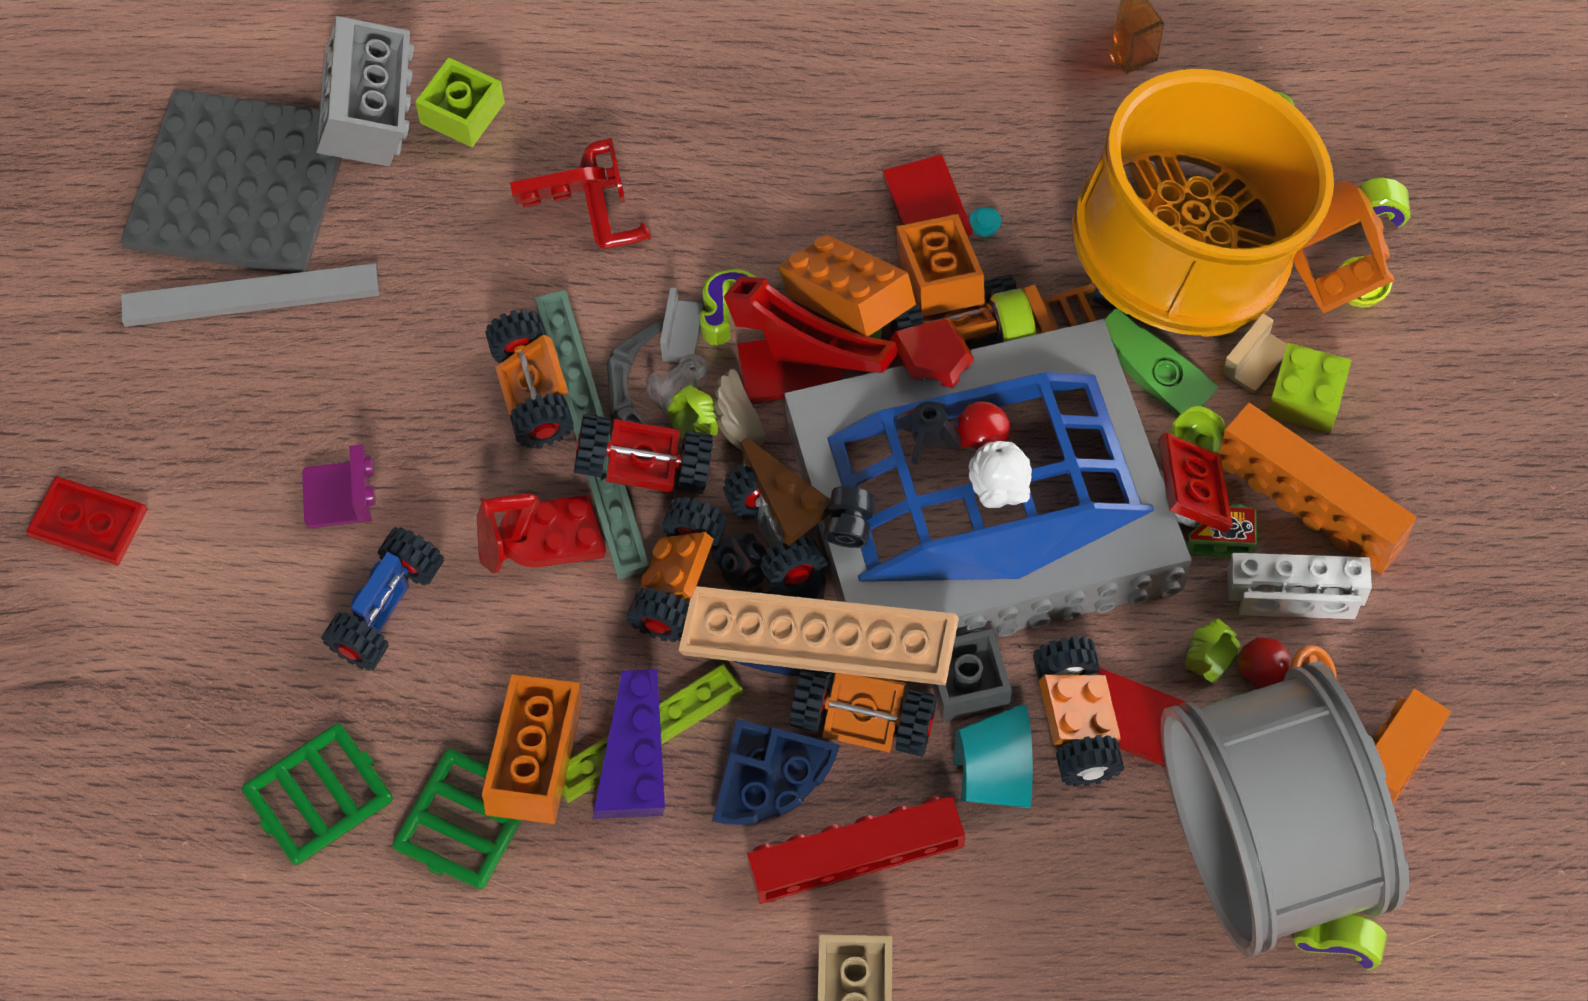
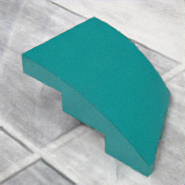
[953,705,1033,808]

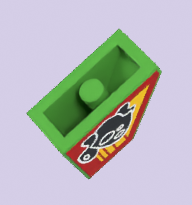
[1186,504,1257,558]

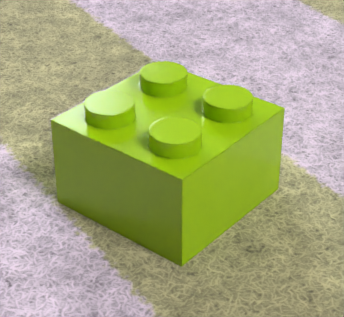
[415,57,505,148]
[1267,343,1352,434]

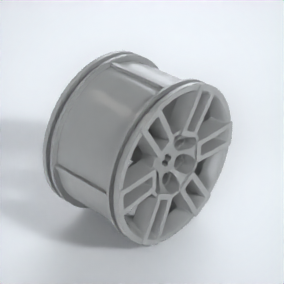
[1161,662,1409,957]

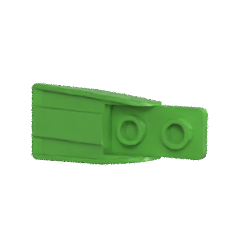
[1105,309,1218,416]

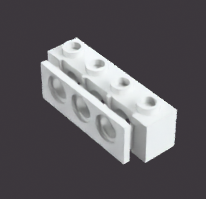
[1227,553,1372,619]

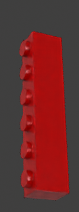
[747,796,965,904]

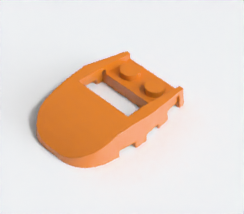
[1293,181,1395,314]

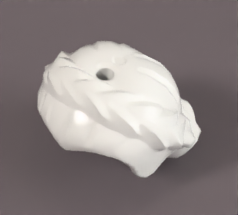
[969,441,1032,508]

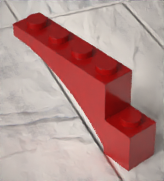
[724,276,899,373]

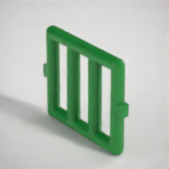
[241,723,393,865]
[392,748,522,889]

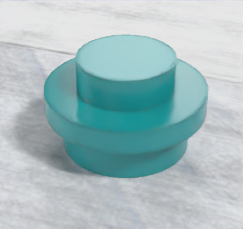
[969,207,1001,238]

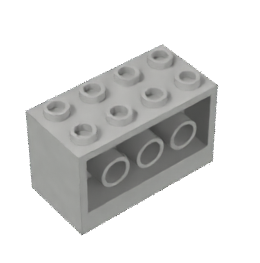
[316,16,414,167]

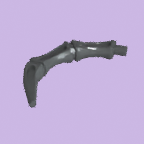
[606,317,680,453]

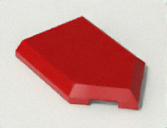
[890,318,974,388]

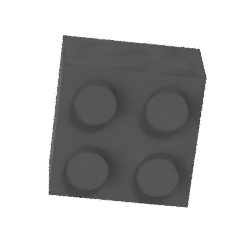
[932,629,1012,722]

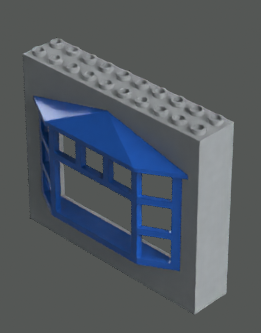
[784,319,1191,637]

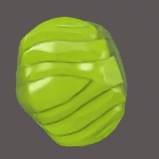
[666,385,718,441]
[1170,406,1227,453]
[1185,618,1241,683]

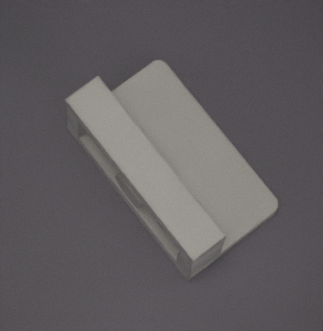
[660,287,704,365]

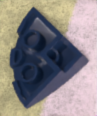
[712,719,840,825]

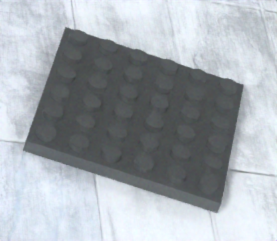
[120,89,342,274]

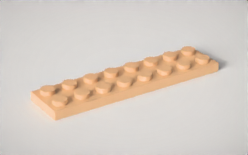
[678,586,959,685]

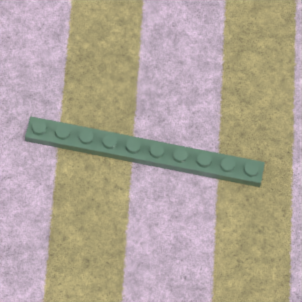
[535,290,649,580]

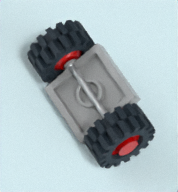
[723,464,828,596]

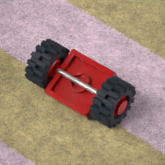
[574,414,713,494]

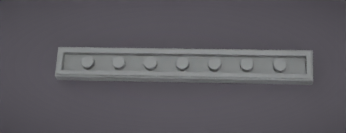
[121,263,380,327]

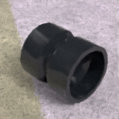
[823,486,876,548]

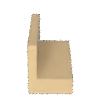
[1222,313,1287,394]

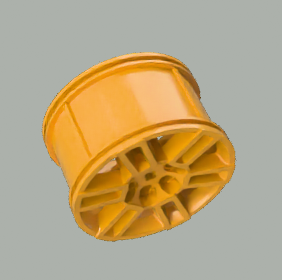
[1072,69,1334,337]

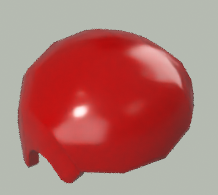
[954,401,1010,450]
[1238,637,1291,689]

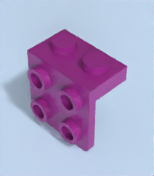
[302,444,376,528]

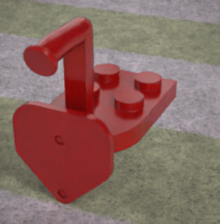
[509,138,651,249]
[477,493,606,573]

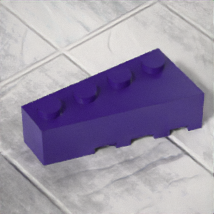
[593,669,665,819]

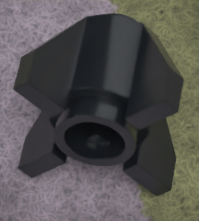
[896,401,962,465]

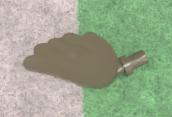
[713,369,765,467]

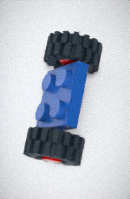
[321,527,444,671]

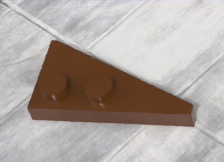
[741,437,831,546]

